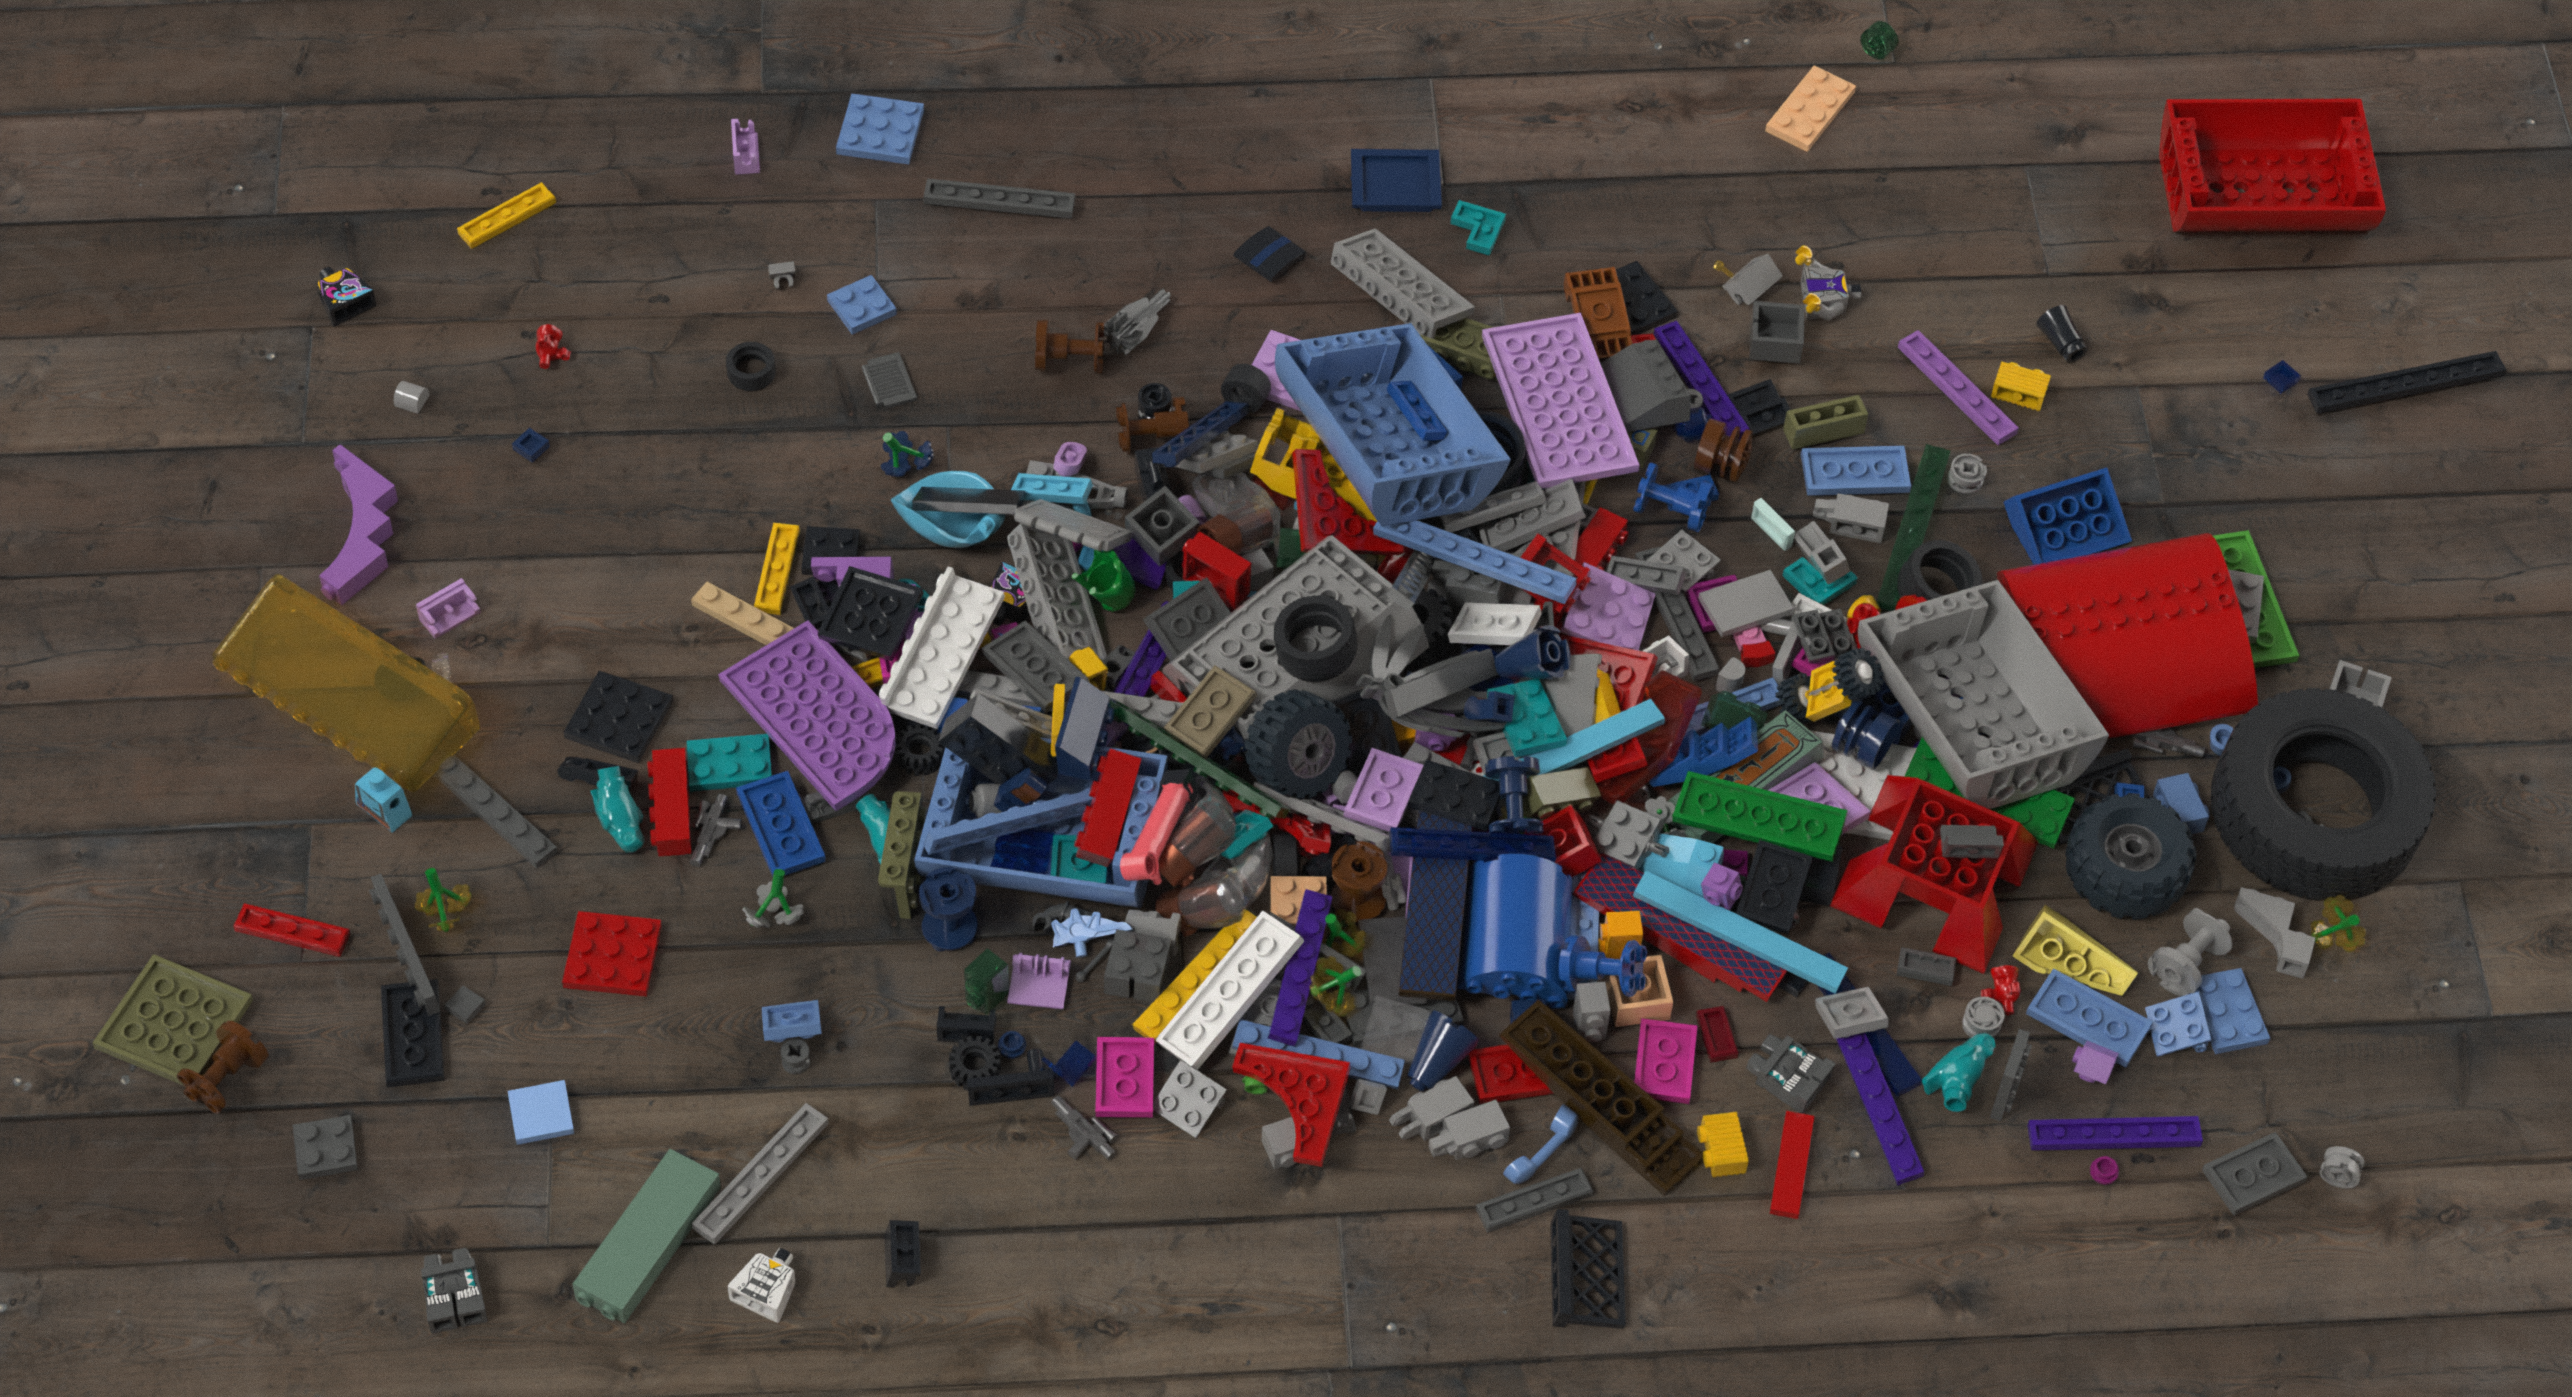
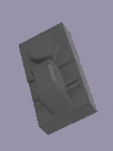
[801,792,859,825]

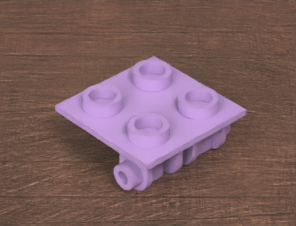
[1007,953,1071,1009]

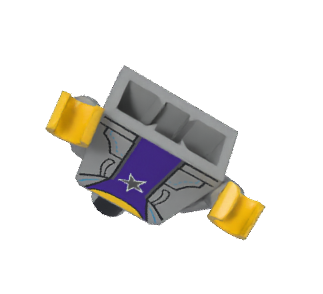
[1795,245,1861,321]

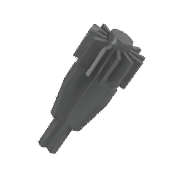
[1104,289,1171,355]

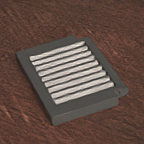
[861,352,917,409]

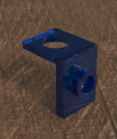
[1042,1041,1097,1087]

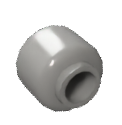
[969,784,1001,818]

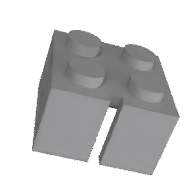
[2329,660,2392,707]

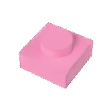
[1733,625,1766,652]

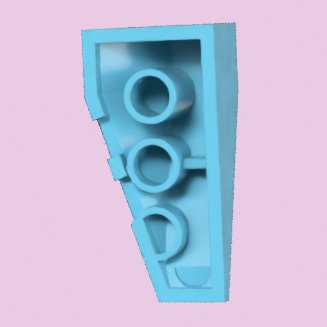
[1638,833,1724,898]

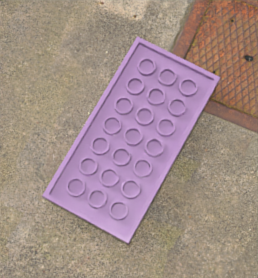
[1482,313,1639,489]

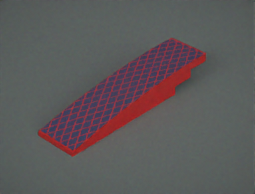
[1572,853,1787,1002]

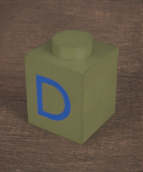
[1627,428,1657,468]

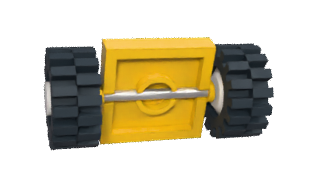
[1775,648,1883,725]

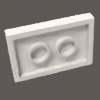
[1448,603,1542,645]

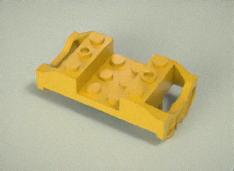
[1250,408,1377,522]

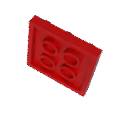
[562,911,662,997]

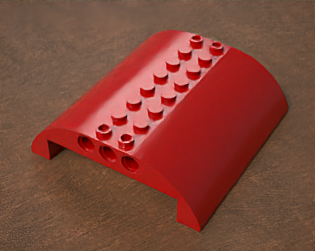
[1997,533,2258,739]

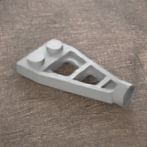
[1022,460,1128,510]

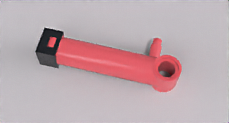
[1120,769,1200,885]

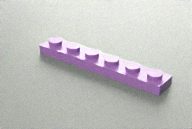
[1898,330,2019,445]

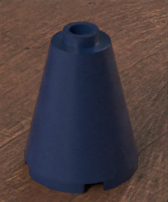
[1495,625,1571,679]
[1407,1010,1479,1092]

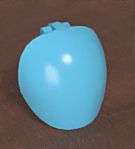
[891,471,1005,548]

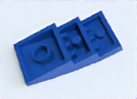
[1649,716,1758,787]

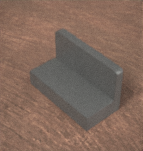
[1940,825,2004,858]

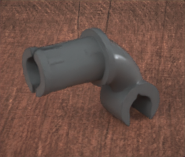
[1032,900,1092,935]

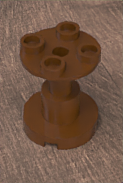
[1035,320,1104,374]
[1116,397,1189,455]
[1331,841,1388,923]
[176,1020,269,1114]

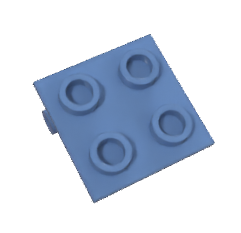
[2145,991,2212,1057]

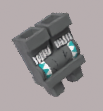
[1746,1034,1836,1114]
[421,1248,488,1334]

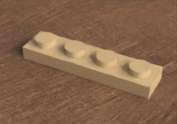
[691,582,794,645]

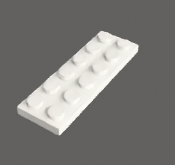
[1155,911,1304,1070]

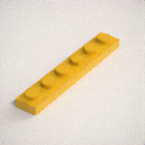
[1133,907,1257,1045]

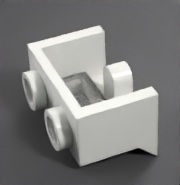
[1643,635,1689,699]

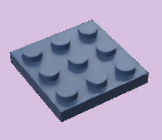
[836,94,924,164]

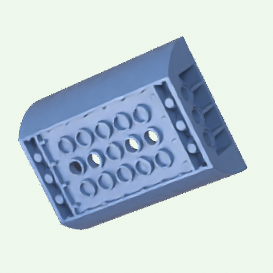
[1275,323,1511,526]
[914,737,1168,908]

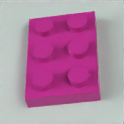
[1634,1018,1697,1104]
[1095,1037,1154,1118]

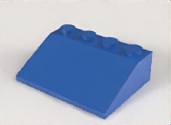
[2003,468,2132,565]

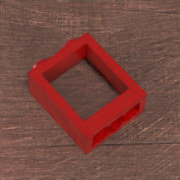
[1182,531,1252,610]

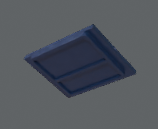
[1350,149,1442,212]

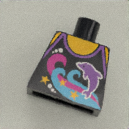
[316,267,376,327]
[990,561,1030,626]

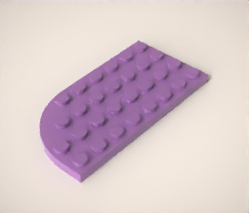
[718,620,896,811]

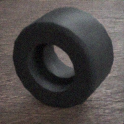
[1221,364,1271,413]

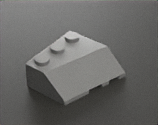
[1518,654,1602,737]

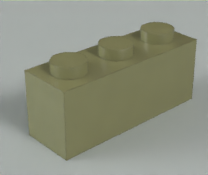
[1783,395,1868,450]
[1523,767,1601,819]

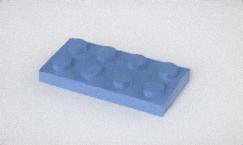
[1801,446,1911,496]
[2026,968,2153,1068]

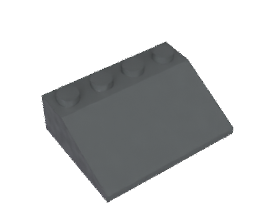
[1600,339,1691,432]

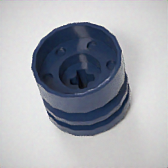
[1831,700,1900,770]

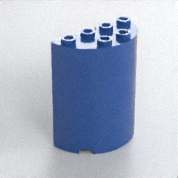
[1457,854,1573,1009]

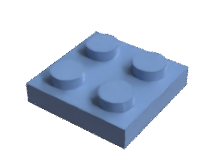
[827,275,897,335]
[762,1000,822,1042]

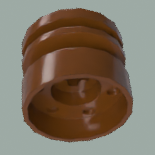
[1694,418,1753,483]

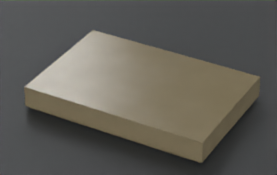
[1164,665,1258,758]

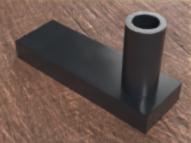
[967,1048,1055,1106]

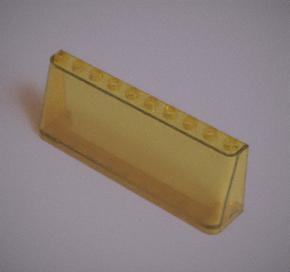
[212,574,481,793]

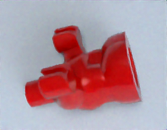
[535,324,571,369]
[1981,965,2021,1015]

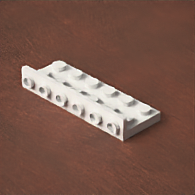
[879,566,1005,729]

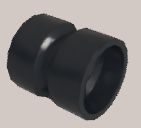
[1138,383,1171,420]

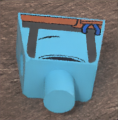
[355,767,412,833]

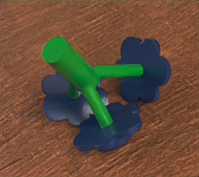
[881,431,933,477]

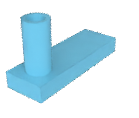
[1011,473,1093,517]

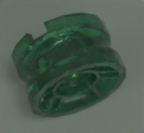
[1860,21,1899,60]

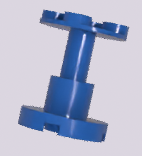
[1633,462,1715,532]
[1559,935,1647,997]

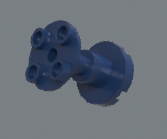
[1485,756,1544,839]
[919,867,978,952]

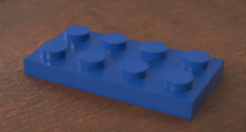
[736,771,826,877]

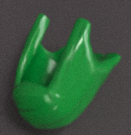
[1072,550,1136,612]

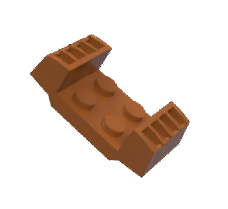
[1564,267,1632,362]

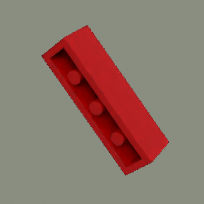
[647,748,692,857]
[1074,748,1142,867]

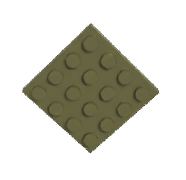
[93,954,253,1086]

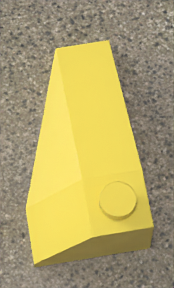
[2013,905,2138,996]

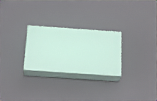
[1751,498,1795,551]

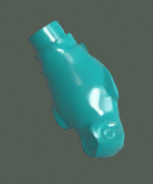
[590,766,645,853]
[856,794,890,865]
[1922,1033,1996,1112]

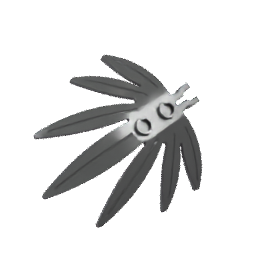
[1356,615,1506,737]

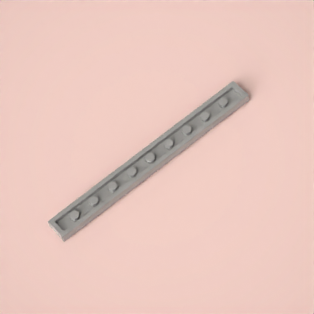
[954,671,1183,728]

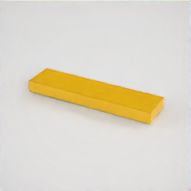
[457,182,556,249]
[754,523,800,615]

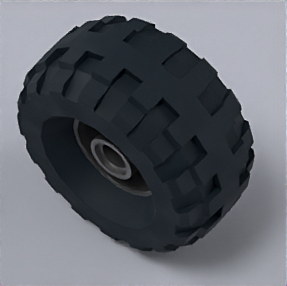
[2065,793,2196,920]

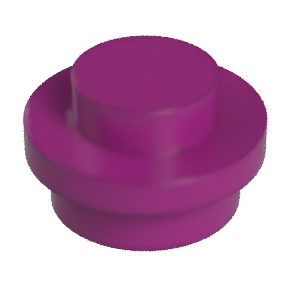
[2090,1156,2119,1185]

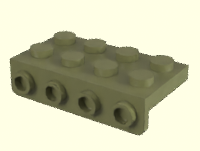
[1420,318,1498,382]
[878,791,928,919]

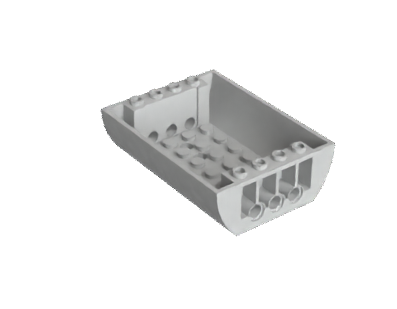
[1162,535,1429,756]
[1858,580,2109,809]

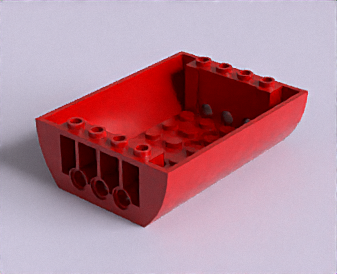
[2159,99,2386,232]

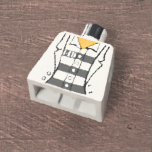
[728,1248,795,1323]

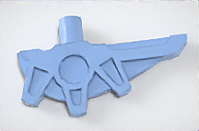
[1051,908,1133,958]

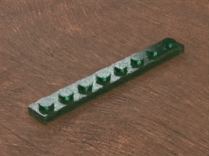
[1877,444,1951,611]

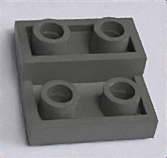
[1792,608,1856,664]

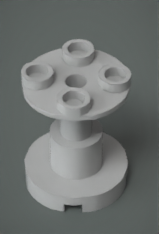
[2148,908,2233,996]

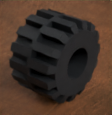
[1408,587,1455,666]

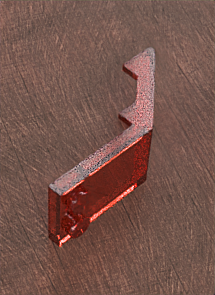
[1589,670,1702,805]

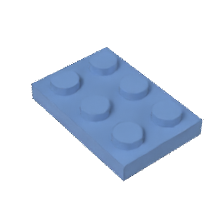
[2190,968,2270,1054]

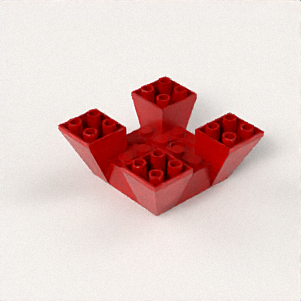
[1830,775,2038,974]

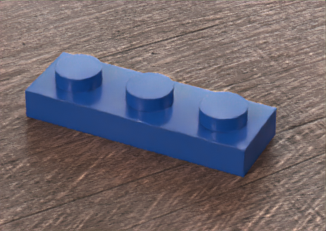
[1386,381,1447,441]

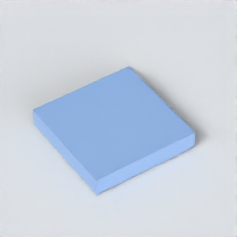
[508,1080,574,1145]

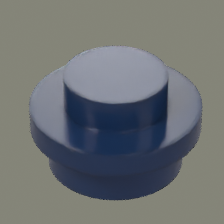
[998,1031,1026,1059]

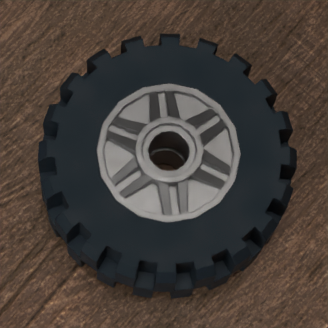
[1245,689,1352,800]

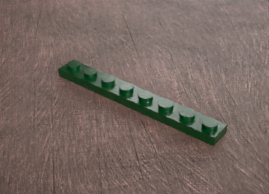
[1110,698,1290,820]

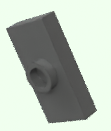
[1896,947,1956,986]

